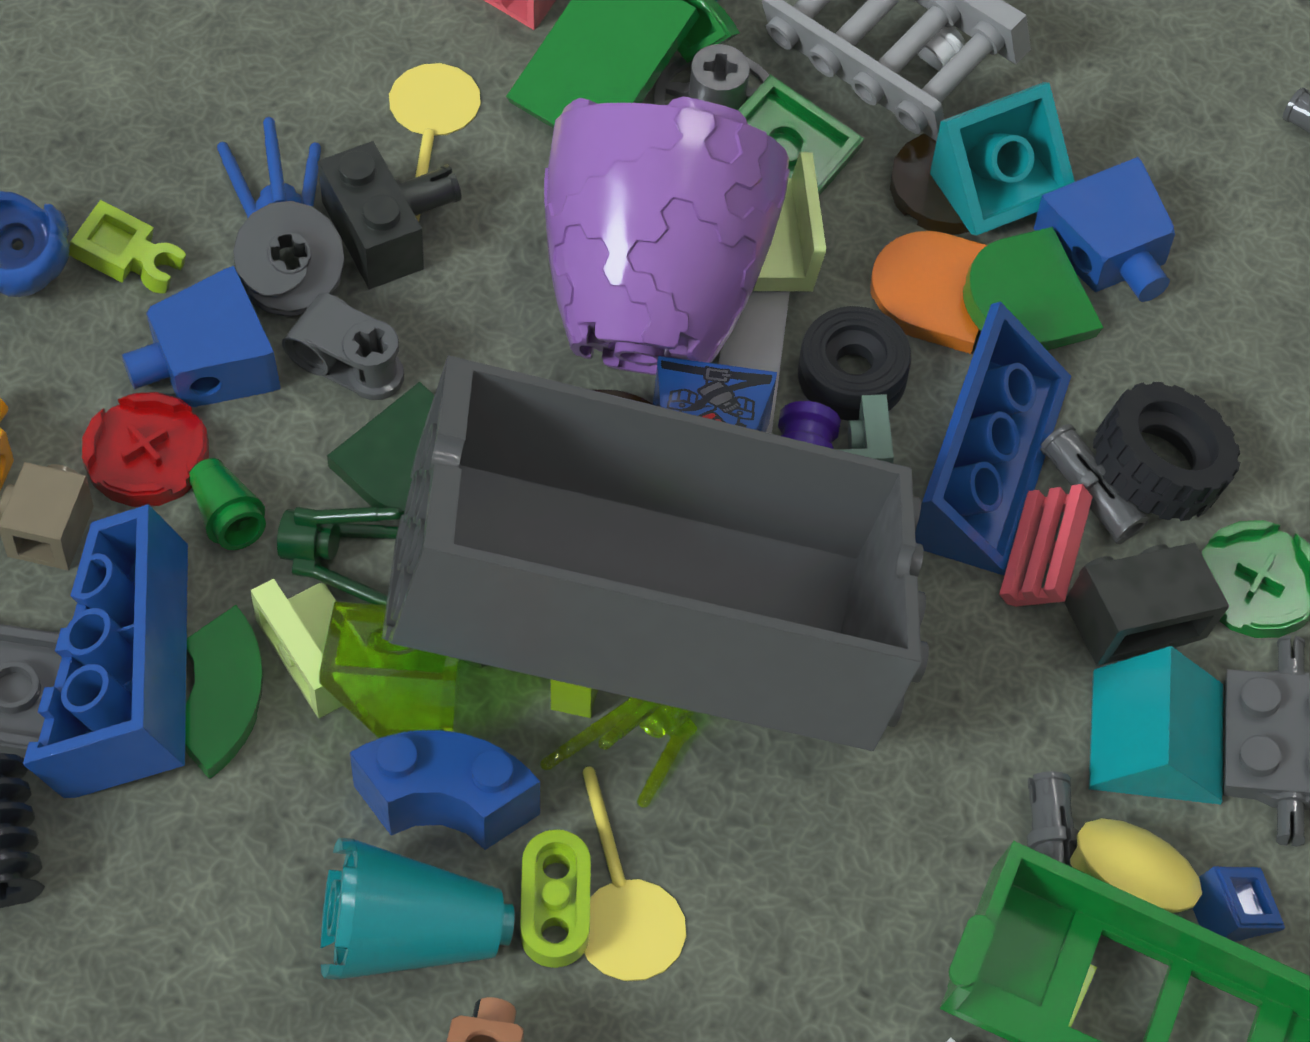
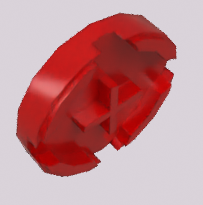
[82,392,209,507]

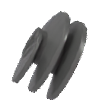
[233,201,344,316]

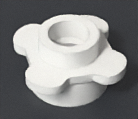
[918,26,965,71]

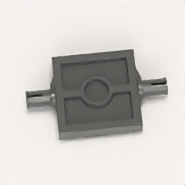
[1223,635,1310,847]

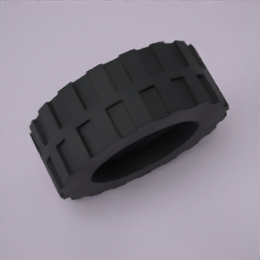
[1093,382,1241,521]

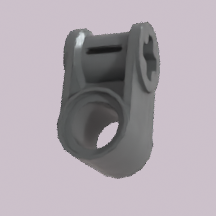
[282,293,404,400]

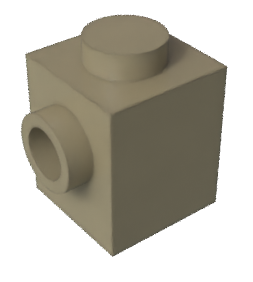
[0,462,94,570]

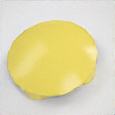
[1070,818,1202,913]

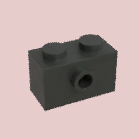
[1064,542,1229,666]

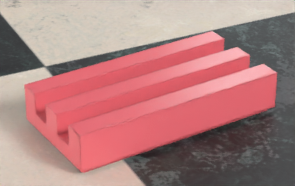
[999,484,1093,607]

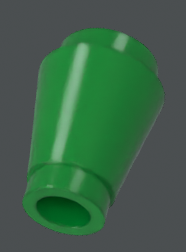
[189,458,266,550]

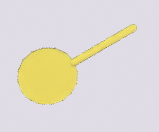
[389,63,481,222]
[582,766,686,981]

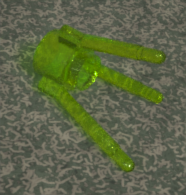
[540,697,697,808]

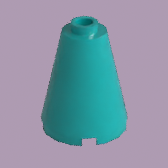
[320,838,515,980]

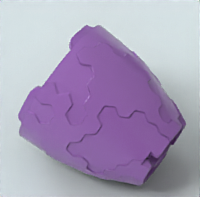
[544,96,790,375]

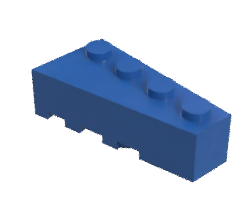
[23,504,188,798]

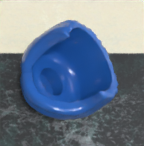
[0,191,70,297]

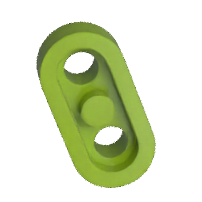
[520,829,591,968]

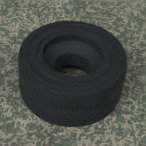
[798,306,911,421]

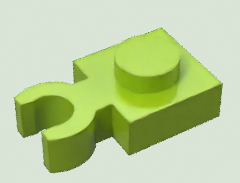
[69,200,186,293]

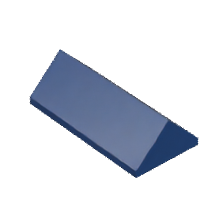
[915,302,1071,575]

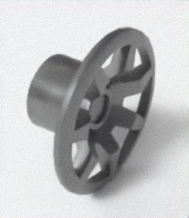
[654,44,769,110]

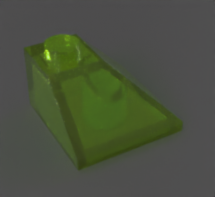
[319,602,461,738]

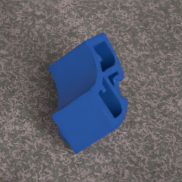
[350,730,540,850]

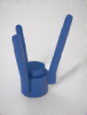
[217,117,321,219]

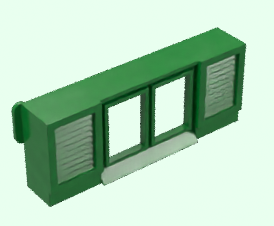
[940,840,1310,1042]

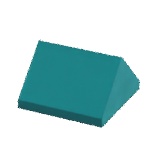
[930,82,1075,236]
[1089,646,1224,805]

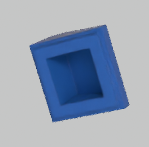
[1192,866,1285,942]

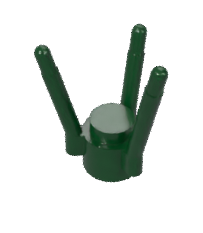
[277,507,403,610]

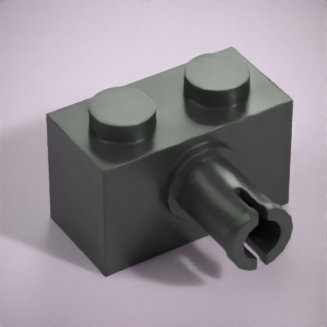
[318,141,462,290]

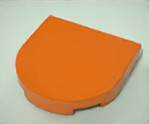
[870,231,987,354]

